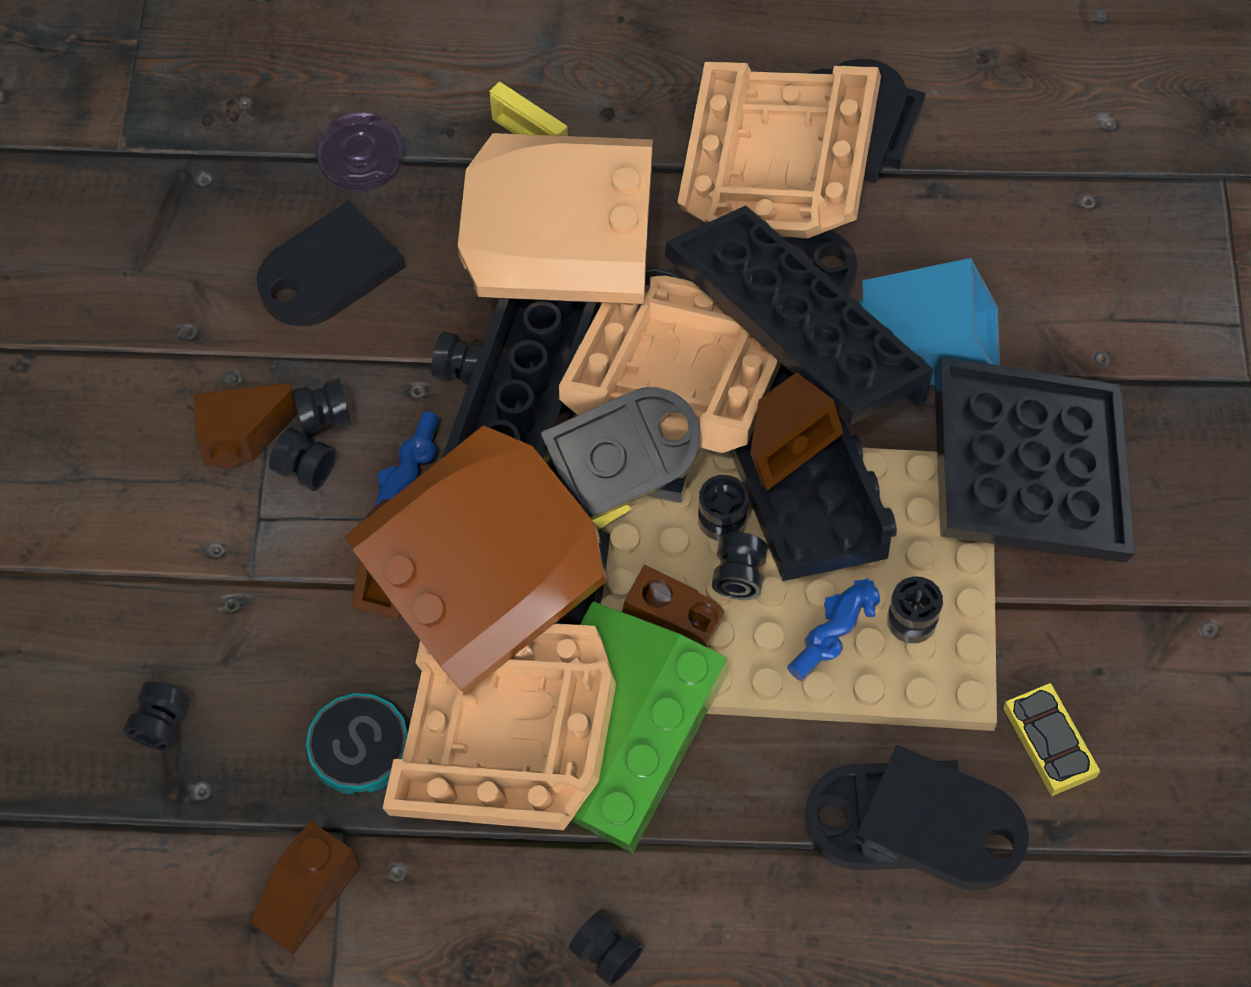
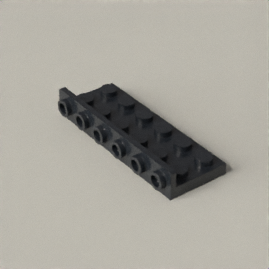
[665,205,934,426]
[729,363,897,581]

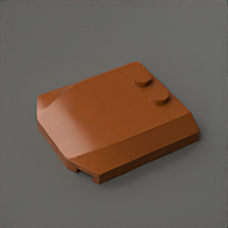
[345,425,607,694]

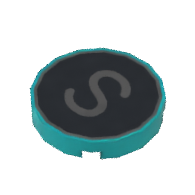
[306,693,408,795]

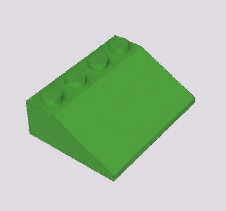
[571,601,728,854]

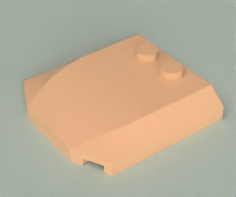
[677,62,881,238]
[458,133,653,304]
[559,276,781,453]
[383,624,616,830]

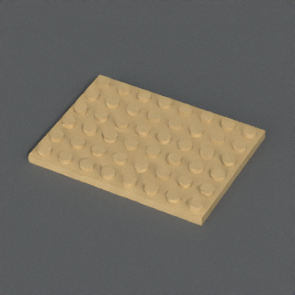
[601,440,997,731]

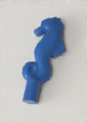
[374,412,440,506]
[787,578,880,681]

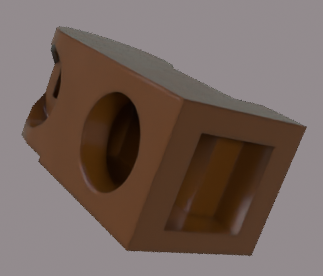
[622,564,725,648]

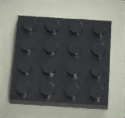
[934,357,1135,563]

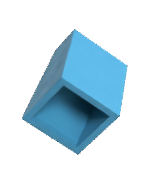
[858,258,1000,385]

